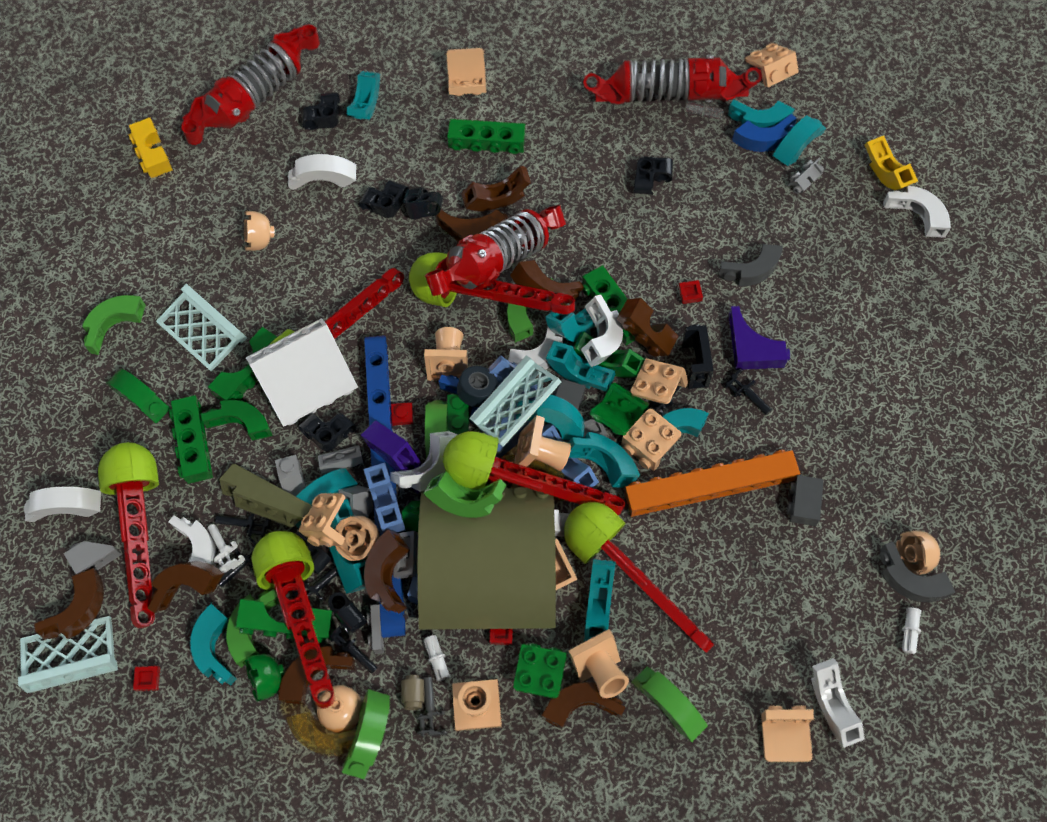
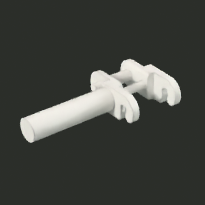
[208,524,245,573]

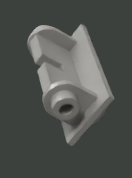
[786,157,824,194]

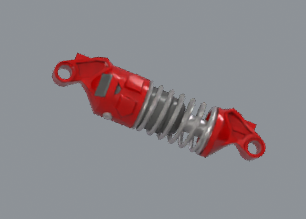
[181,25,320,145]
[583,55,762,106]
[425,205,566,296]

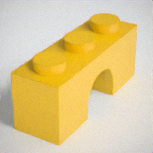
[128,118,172,178]

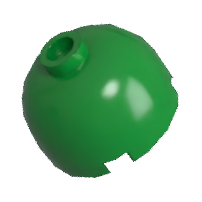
[245,654,285,702]

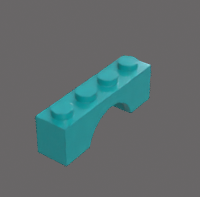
[329,499,366,594]

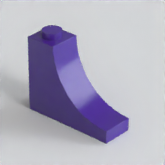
[729,306,790,370]
[361,420,422,494]

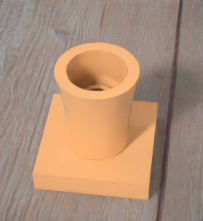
[424,327,468,381]
[514,415,571,471]
[569,629,629,698]
[452,679,502,731]

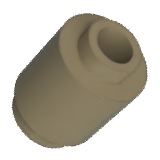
[401,675,424,710]

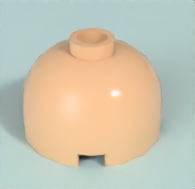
[244,211,274,251]
[335,516,379,561]
[896,531,940,575]
[317,685,362,733]

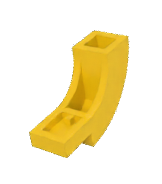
[864,135,918,190]

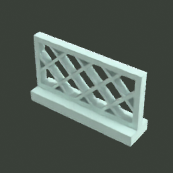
[156,284,247,371]
[469,355,561,447]
[18,616,118,693]

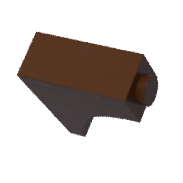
[436,209,511,242]

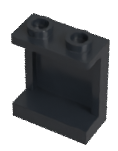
[681,324,714,389]

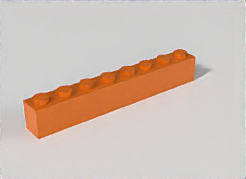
[624,450,800,517]

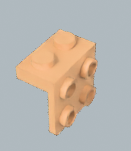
[745,43,799,87]
[446,48,486,96]
[631,358,689,404]
[621,409,681,472]
[298,493,346,547]
[761,706,814,762]

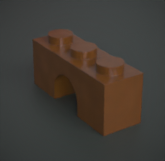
[616,298,679,357]

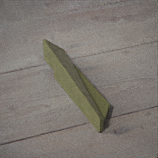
[219,464,312,527]

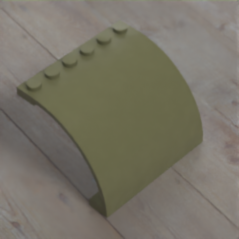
[418,487,556,630]

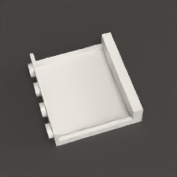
[246,318,358,427]

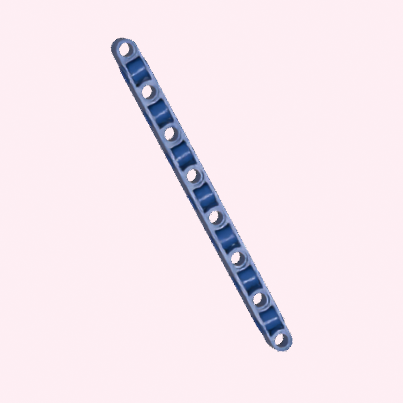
[364,335,406,638]

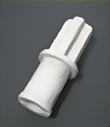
[902,607,922,654]
[424,635,451,682]

